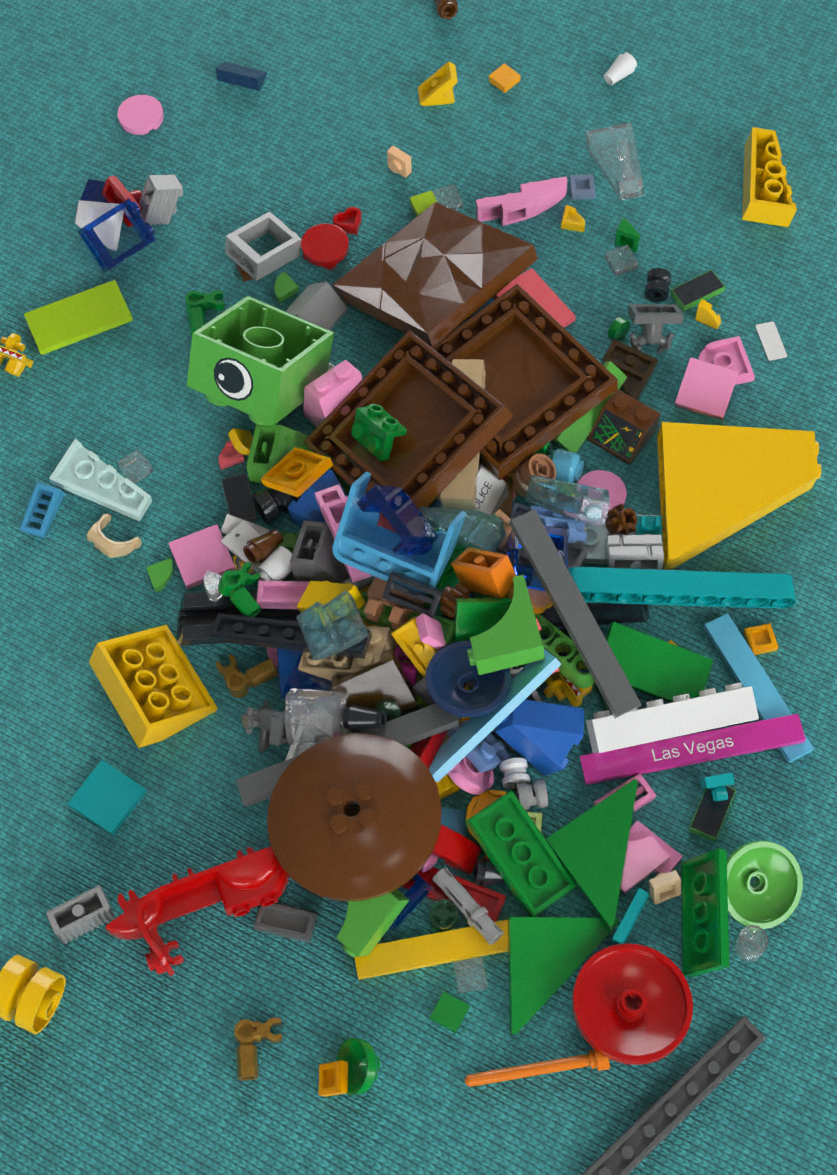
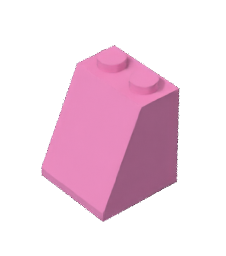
[303,360,363,427]

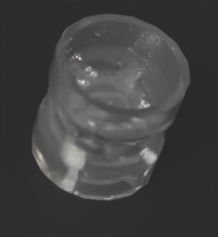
[735,925,768,962]

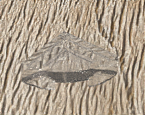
[203,570,222,602]

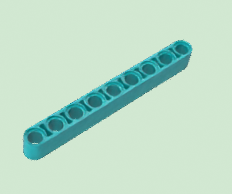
[568,567,796,609]

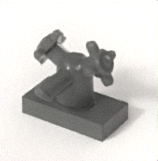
[627,304,684,354]
[240,700,308,753]

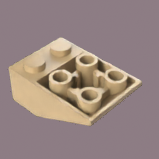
[298,622,397,681]

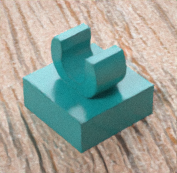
[635,515,663,540]
[699,772,735,801]

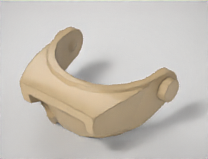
[87,513,142,558]

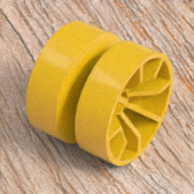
[0,955,66,1034]

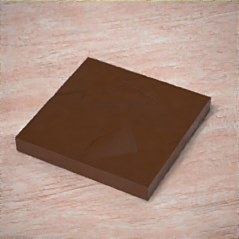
[333,202,538,348]
[433,284,618,480]
[303,330,513,533]

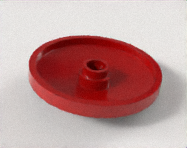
[572,944,693,1065]

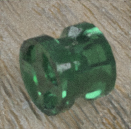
[429,899,458,933]

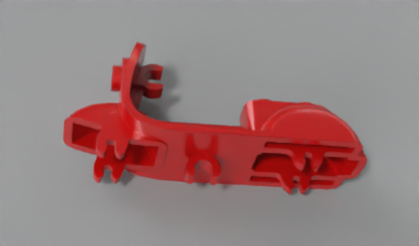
[105,846,290,977]

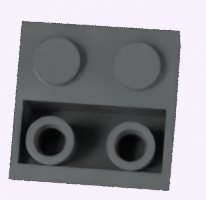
[290,520,350,584]

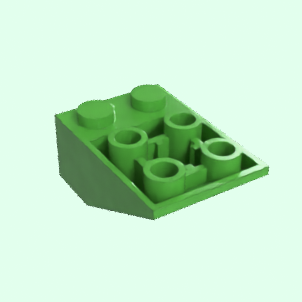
[246,424,312,483]

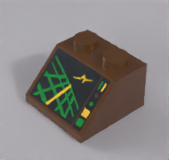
[587,389,660,465]

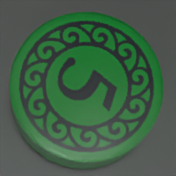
[608,317,630,342]

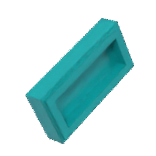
[610,888,649,946]

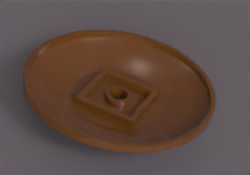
[267,733,442,902]

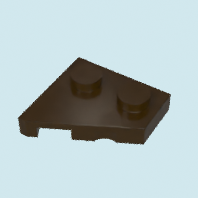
[602,340,658,400]

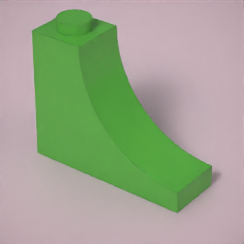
[467,575,545,675]
[336,889,409,957]

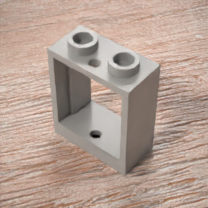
[225,212,301,281]

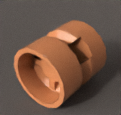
[508,454,557,497]

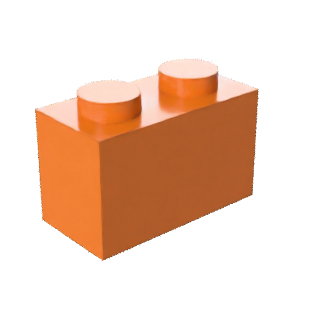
[451,547,516,598]

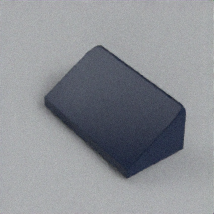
[216,62,267,91]

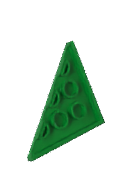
[546,779,638,930]
[508,917,620,1034]

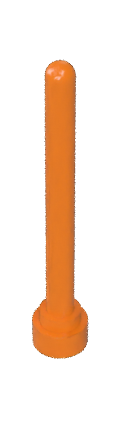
[465,1048,610,1087]

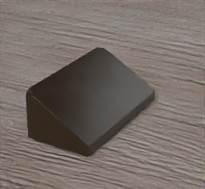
[490,477,513,518]

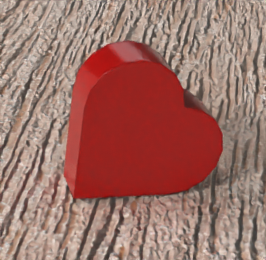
[332,207,362,235]

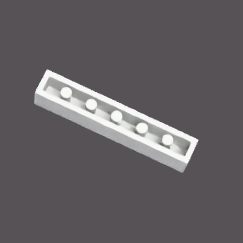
[586,683,759,753]

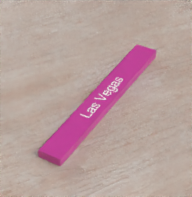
[580,714,806,785]

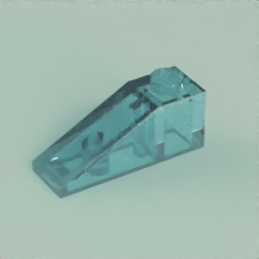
[525,475,610,526]
[418,507,506,552]

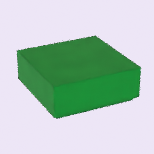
[430,992,470,1034]

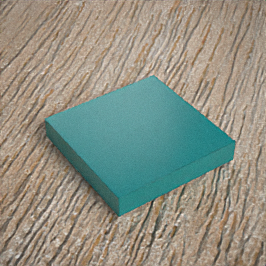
[67,760,147,836]

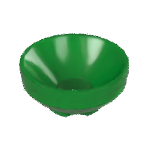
[336,1038,380,1095]

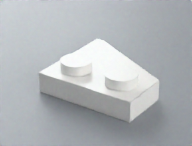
[75,200,125,251]

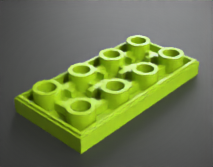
[24,280,133,355]

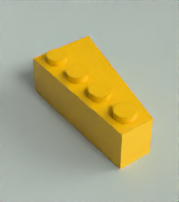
[742,127,797,227]

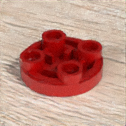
[301,224,349,270]

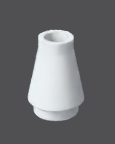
[603,52,637,86]

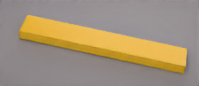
[354,916,525,980]

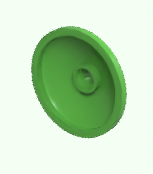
[727,840,803,929]

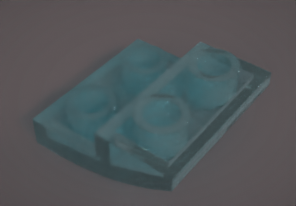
[297,590,369,660]

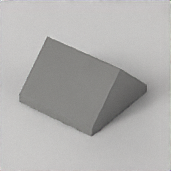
[285,282,348,331]

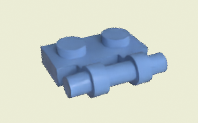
[529,505,587,544]
[447,720,512,773]

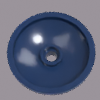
[426,641,511,717]

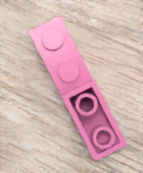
[476,177,567,226]
[315,485,373,583]

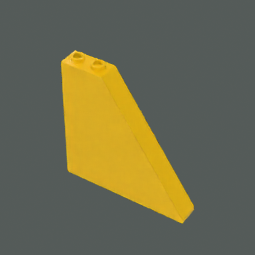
[657,422,821,570]

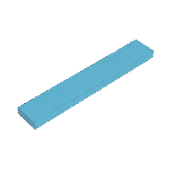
[704,613,814,763]
[429,649,561,782]

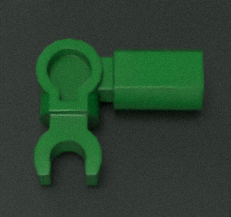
[185,290,225,335]
[218,563,261,617]

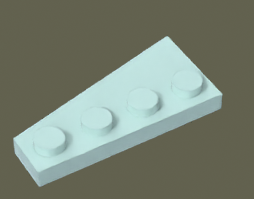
[49,439,152,522]

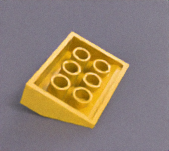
[89,624,218,748]

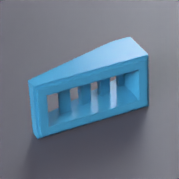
[19,482,65,538]

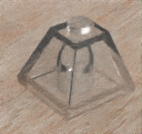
[285,688,347,746]

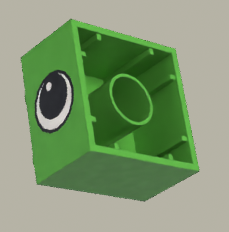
[187,296,334,425]

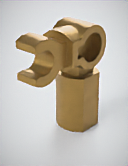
[216,654,278,698]
[234,1017,282,1081]

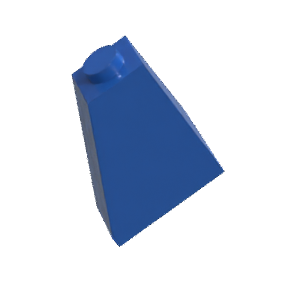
[288,468,348,527]
[495,700,584,776]

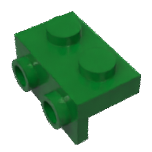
[351,404,407,461]

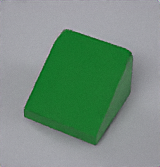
[615,218,640,252]

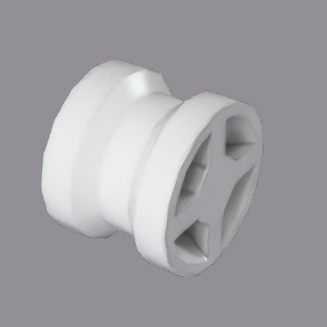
[500,758,530,789]

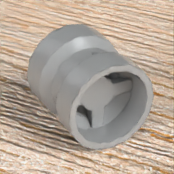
[515,779,548,810]

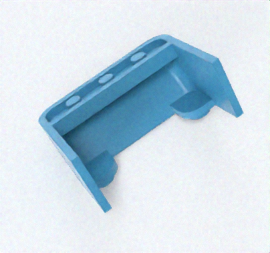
[332,472,467,595]

